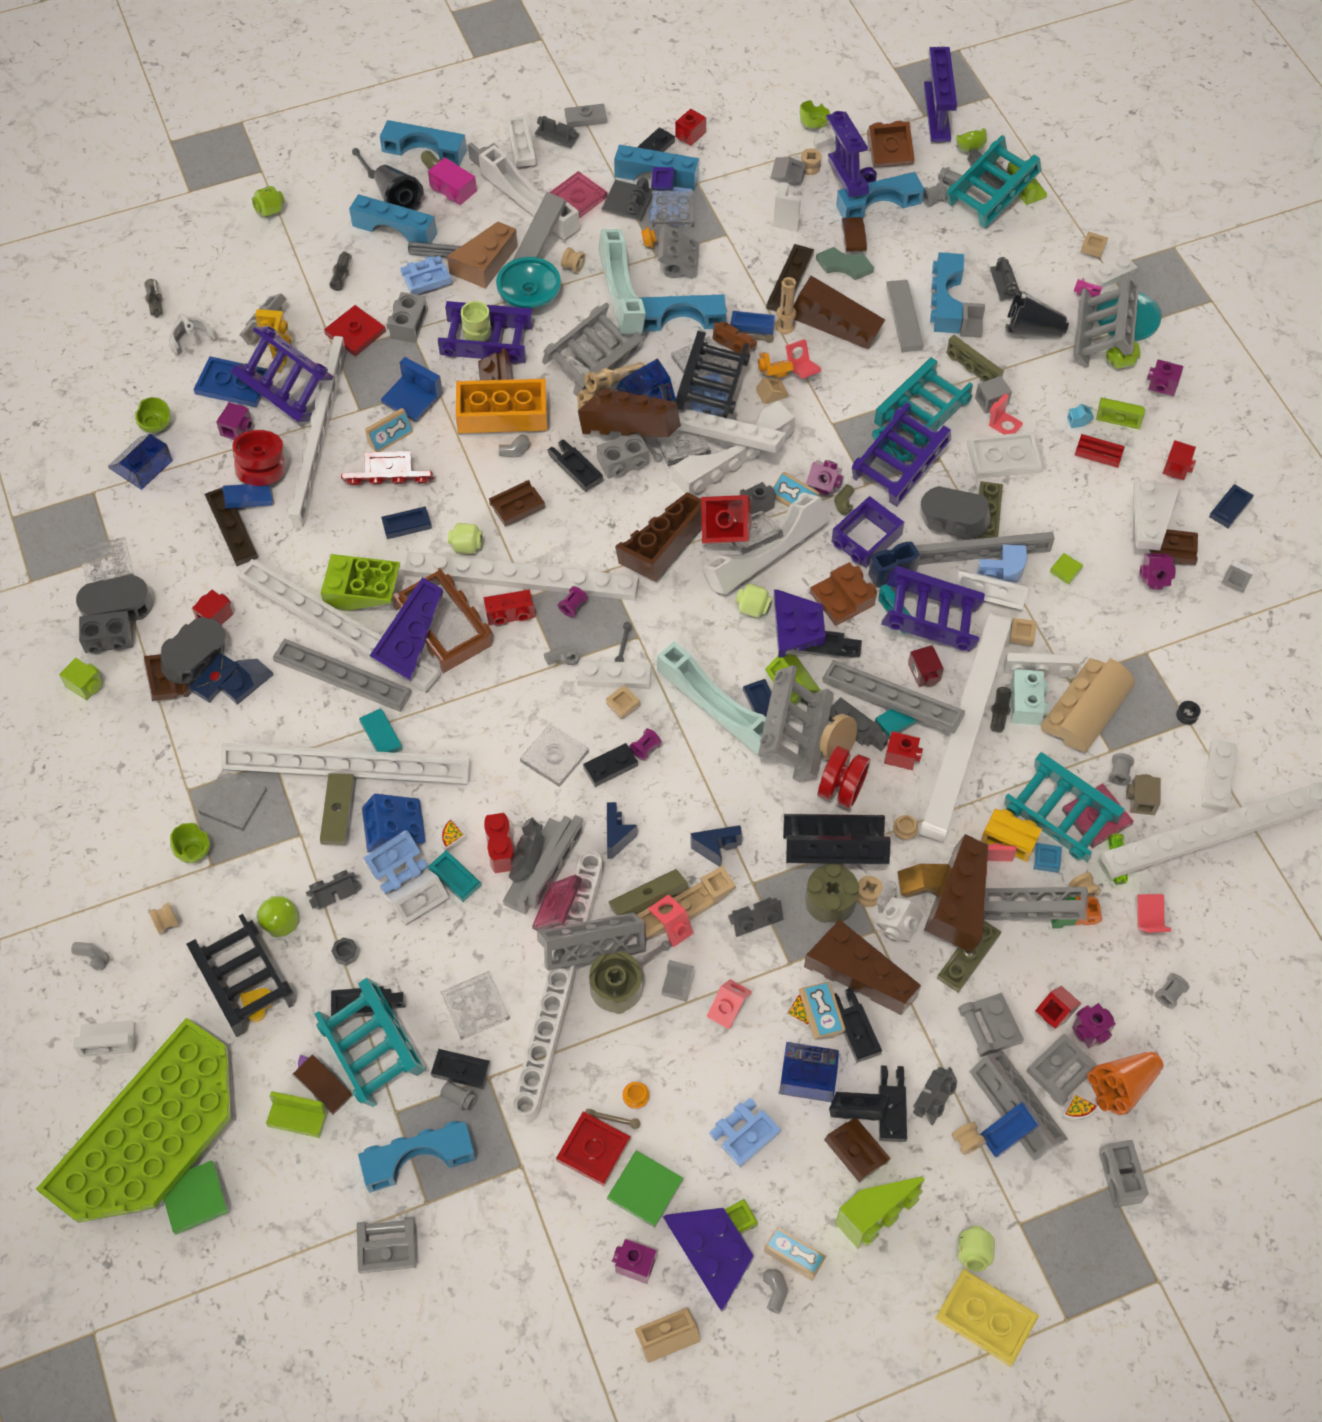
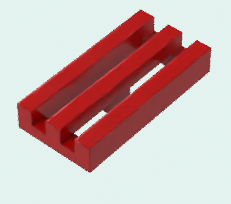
[1075,434,1125,468]

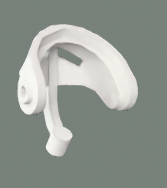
[168,313,216,355]

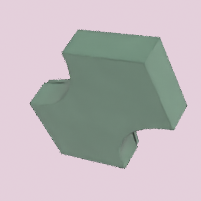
[816,247,874,280]

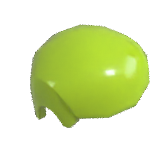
[799,100,830,129]
[956,128,987,152]
[135,397,170,434]
[170,823,210,863]
[257,896,299,937]

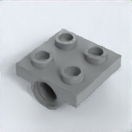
[658,224,699,279]

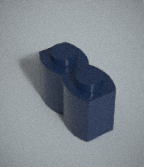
[868,542,920,586]

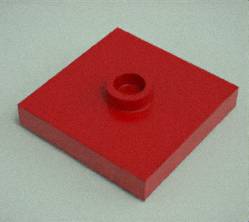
[324,305,386,356]
[556,1111,631,1187]

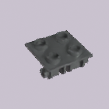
[602,178,654,220]

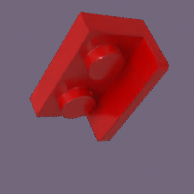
[483,589,535,626]

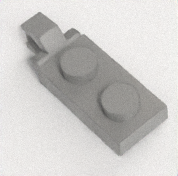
[239,293,287,344]

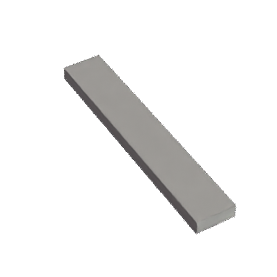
[915,532,1055,565]
[273,638,412,712]
[822,660,965,734]

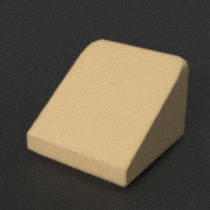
[756,377,789,404]

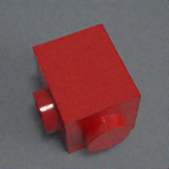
[675,108,706,146]
[1162,440,1196,480]
[192,589,233,625]
[884,731,923,771]
[1035,985,1082,1029]

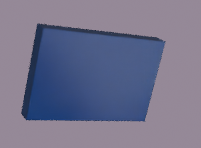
[193,356,268,408]

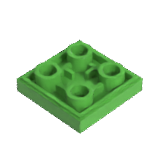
[607,1150,683,1228]
[164,1160,229,1235]

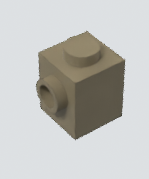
[1126,774,1161,816]

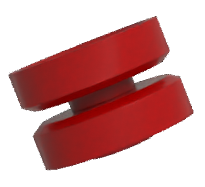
[232,430,285,486]
[817,746,871,810]

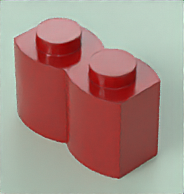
[484,812,514,874]

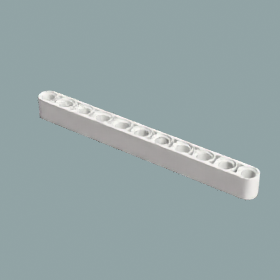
[919,613,1012,842]
[513,851,602,1124]

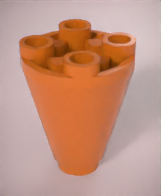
[1087,1051,1164,1115]

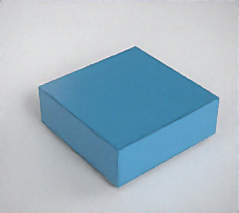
[1033,843,1062,873]

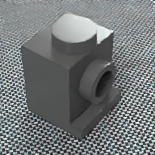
[740,482,776,519]

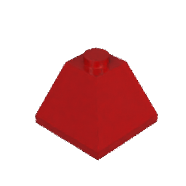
[701,495,752,544]

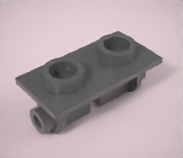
[534,116,580,147]
[990,257,1020,300]
[306,870,361,910]
[728,897,784,937]
[913,1067,957,1126]

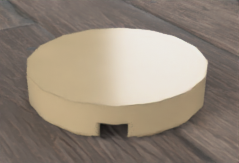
[820,714,857,761]

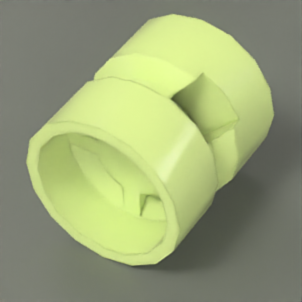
[461,301,491,342]

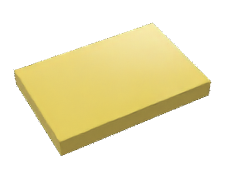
[935,1269,1039,1367]

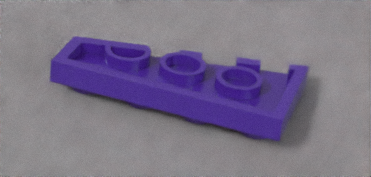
[369,577,443,682]

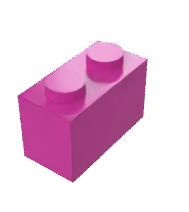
[428,157,477,205]

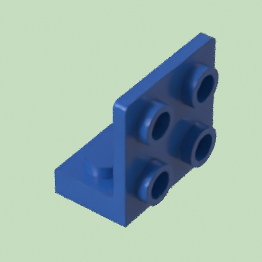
[381,357,443,421]
[362,793,426,852]

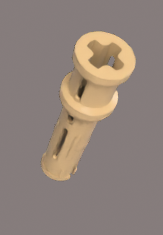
[775,277,796,334]
[584,362,646,392]

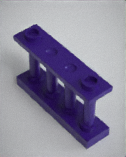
[924,47,957,142]
[826,111,869,197]
[438,301,533,363]
[231,325,334,422]
[852,402,951,507]
[881,566,985,652]

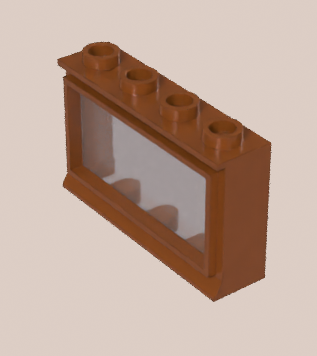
[392,568,493,674]

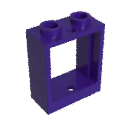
[831,496,905,568]

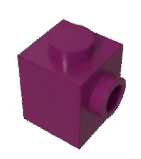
[216,402,253,440]
[612,1239,657,1284]

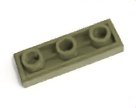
[946,335,1004,382]
[974,481,1003,539]
[320,773,354,845]
[608,869,689,915]
[937,920,1002,993]

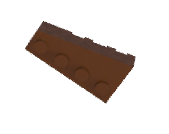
[793,275,886,349]
[577,388,681,437]
[615,492,702,582]
[924,834,988,953]
[804,919,921,1015]

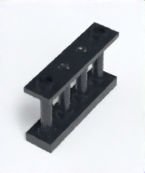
[676,330,751,418]
[783,814,891,864]
[186,913,294,1037]

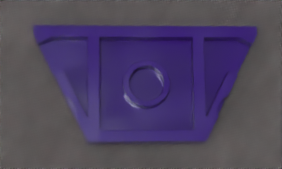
[773,589,826,658]
[663,1208,755,1312]

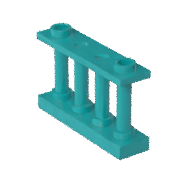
[946,135,1042,228]
[874,357,973,447]
[1004,752,1125,863]
[314,977,426,1107]

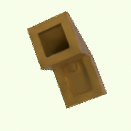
[897,864,948,898]

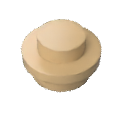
[893,815,919,840]

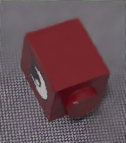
[908,645,944,687]

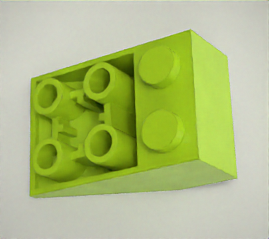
[321,554,401,611]
[835,1176,925,1249]

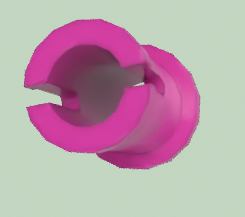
[1074,278,1103,297]

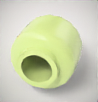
[448,523,483,554]
[735,583,772,618]
[958,1226,995,1271]

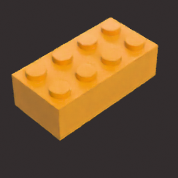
[456,378,547,433]

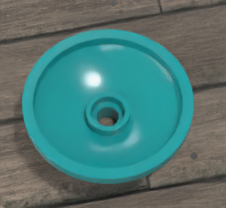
[496,257,561,309]
[1096,291,1162,341]

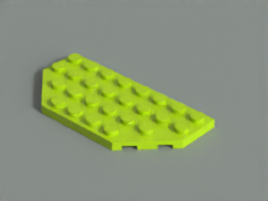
[36,1018,231,1223]

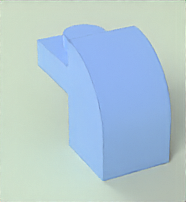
[977,545,1027,583]

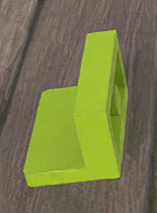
[1007,162,1047,205]
[1096,398,1146,430]
[765,654,821,705]
[266,1091,328,1138]

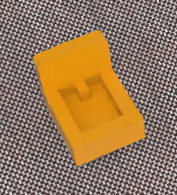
[757,352,794,378]

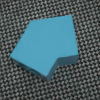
[1067,404,1094,428]

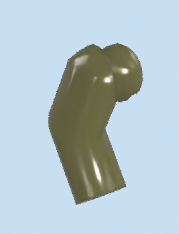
[421,150,440,170]
[834,484,854,515]

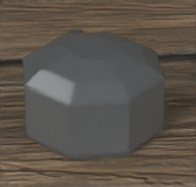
[331,937,359,965]

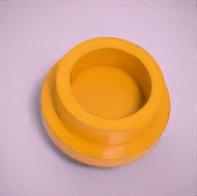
[641,227,657,248]
[622,1082,649,1109]

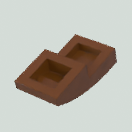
[841,217,867,252]
[293,1054,353,1115]

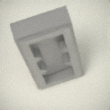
[564,103,607,127]

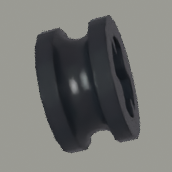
[1176,701,1201,725]

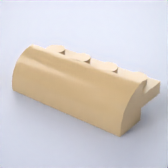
[1040,658,1135,752]

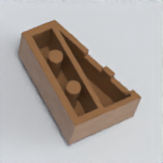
[447,222,518,289]

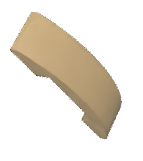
[637,865,736,939]

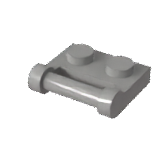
[958,992,1024,1057]
[1026,1034,1097,1106]
[357,1217,416,1274]

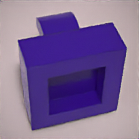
[651,167,675,190]

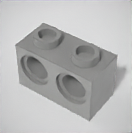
[386,292,428,343]
[597,432,649,479]
[1099,1140,1149,1208]

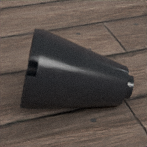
[374,165,424,210]
[1005,290,1069,337]

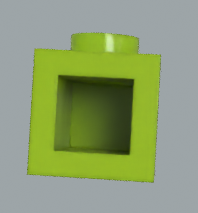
[59,657,103,701]

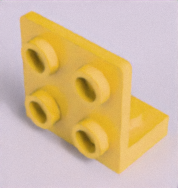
[255,309,292,373]

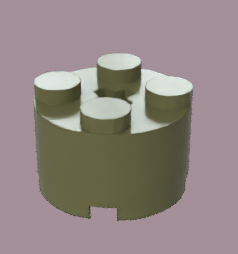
[805,864,859,924]
[589,951,642,1014]

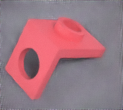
[785,339,821,379]
[989,393,1023,435]
[986,843,1017,876]
[1137,894,1171,932]
[648,895,694,947]
[707,979,752,1029]

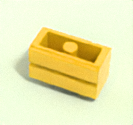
[981,808,1042,862]

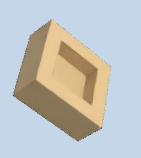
[1080,231,1108,258]
[1009,618,1037,646]
[606,685,640,719]

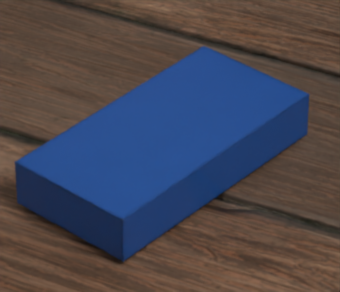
[730,311,775,335]
[222,484,273,508]
[980,1102,1040,1157]

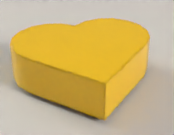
[240,988,273,1022]

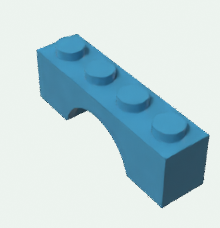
[380,120,467,166]
[614,144,699,191]
[836,172,924,218]
[349,194,437,243]
[930,252,964,334]
[638,294,726,332]
[358,1121,476,1193]

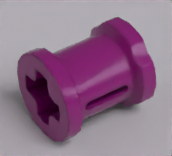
[557,586,588,618]
[629,728,662,761]

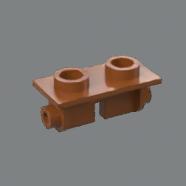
[712,321,757,353]

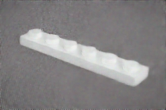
[678,408,787,453]

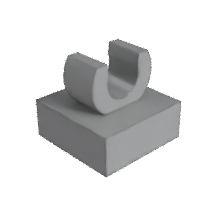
[1222,560,1255,592]

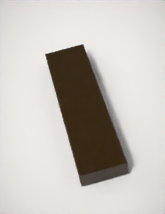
[766,244,814,312]
[204,487,258,567]

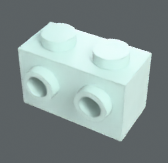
[1011,669,1048,725]

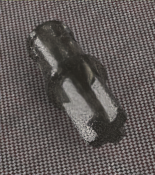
[329,251,352,291]
[144,279,163,318]
[990,687,1012,733]

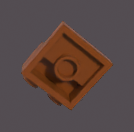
[867,120,915,167]
[809,562,877,626]

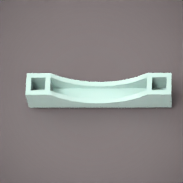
[598,229,646,334]
[657,641,766,759]

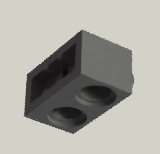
[79,611,133,653]

